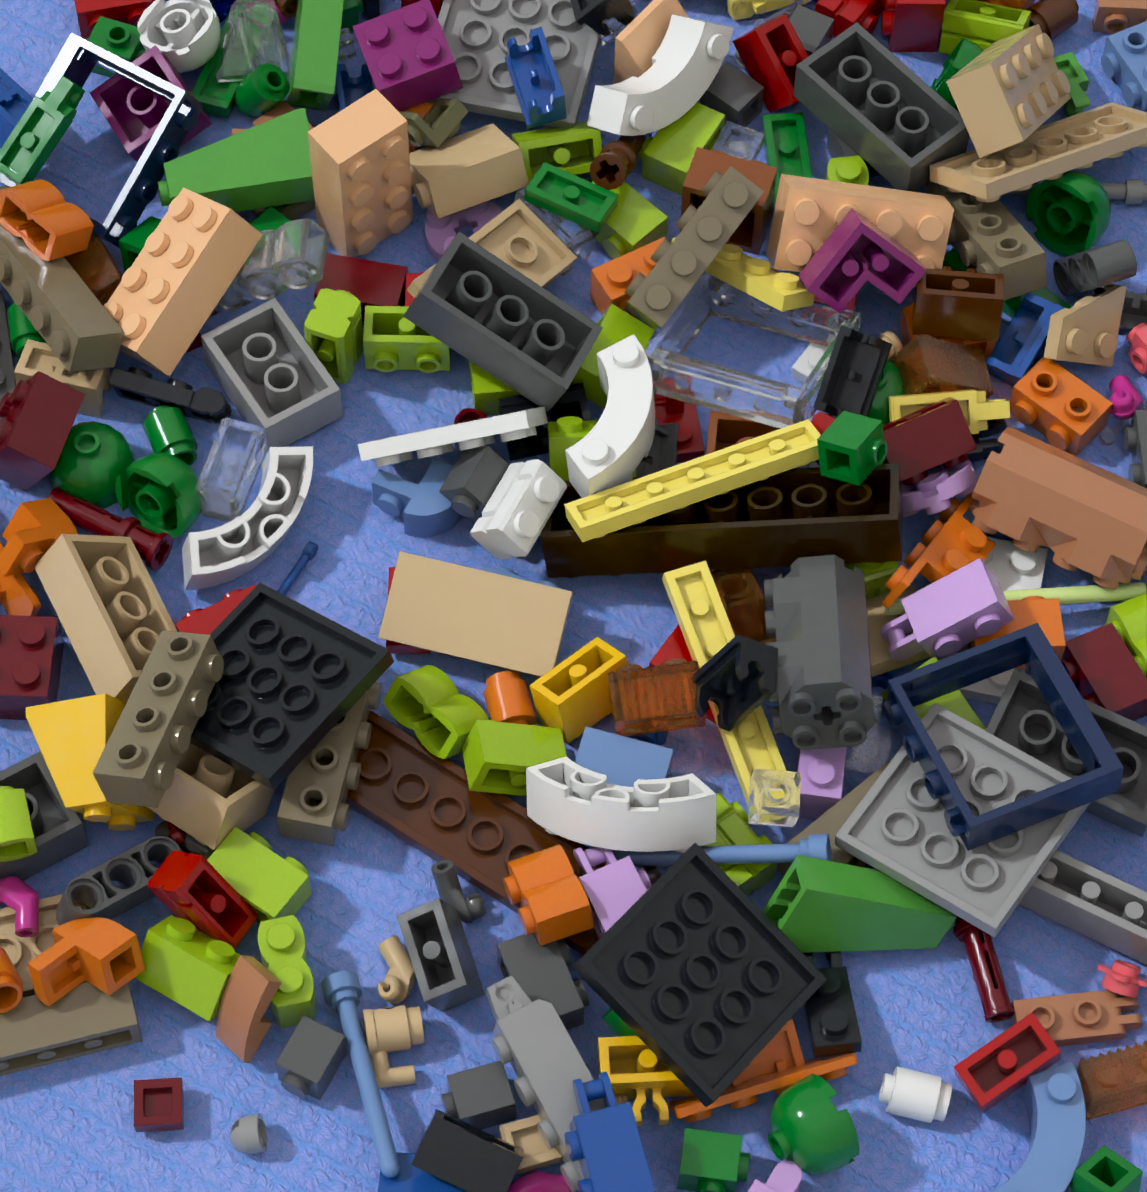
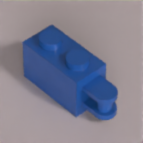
[564,1072,656,1192]

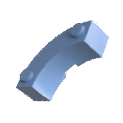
[992,1061,1086,1192]

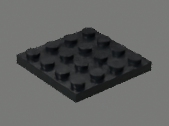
[190,583,394,790]
[572,842,827,1107]

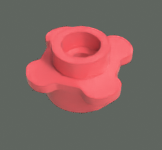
[1097,960,1147,998]

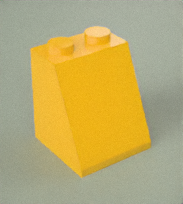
[26,693,153,831]

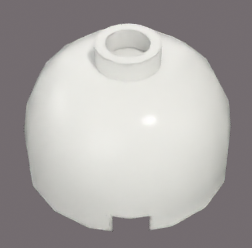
[137,0,221,73]

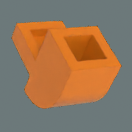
[0,498,77,577]
[27,917,145,1007]

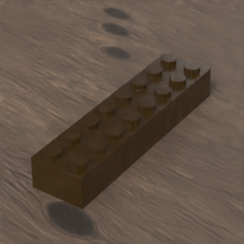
[541,463,903,578]

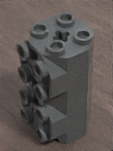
[764,555,875,750]

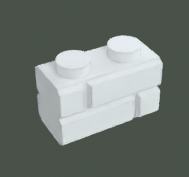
[470,459,567,560]

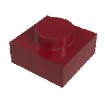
[134,1077,184,1132]

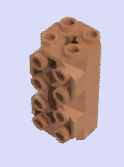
[969,426,1147,590]

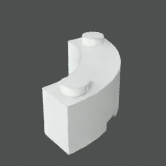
[587,14,734,136]
[565,334,655,498]
[182,446,313,590]
[526,756,716,853]

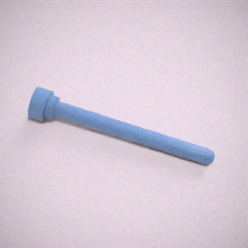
[612,833,832,867]
[321,970,400,1178]

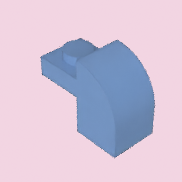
[372,458,462,537]

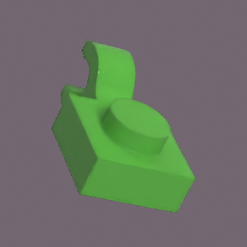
[1053,52,1091,117]

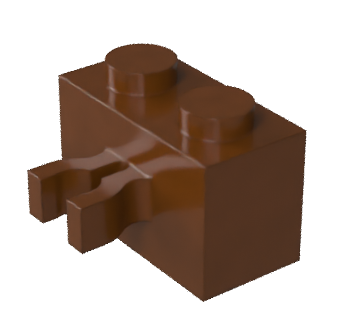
[912,266,1004,341]

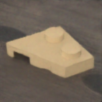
[1044,284,1127,367]

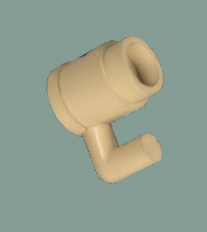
[362,1005,425,1088]

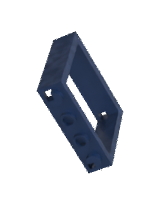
[0,33,203,248]
[883,623,1124,851]

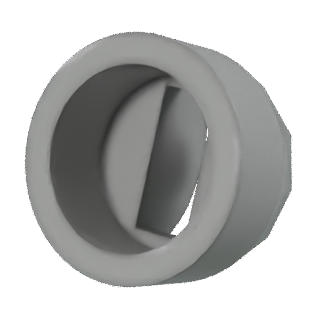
[230,1113,267,1154]

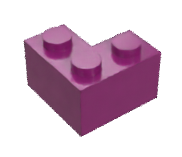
[799,208,927,314]

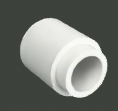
[879,1066,952,1123]

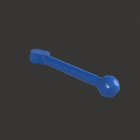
[277,541,319,595]

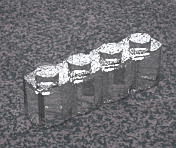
[209,219,329,317]

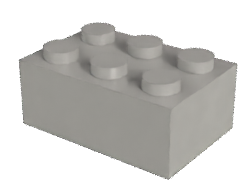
[201,298,343,452]

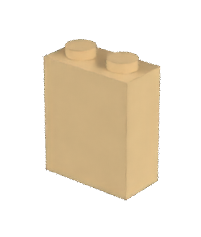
[409,123,529,219]

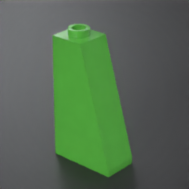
[285,0,344,111]
[158,108,315,212]
[762,855,957,953]

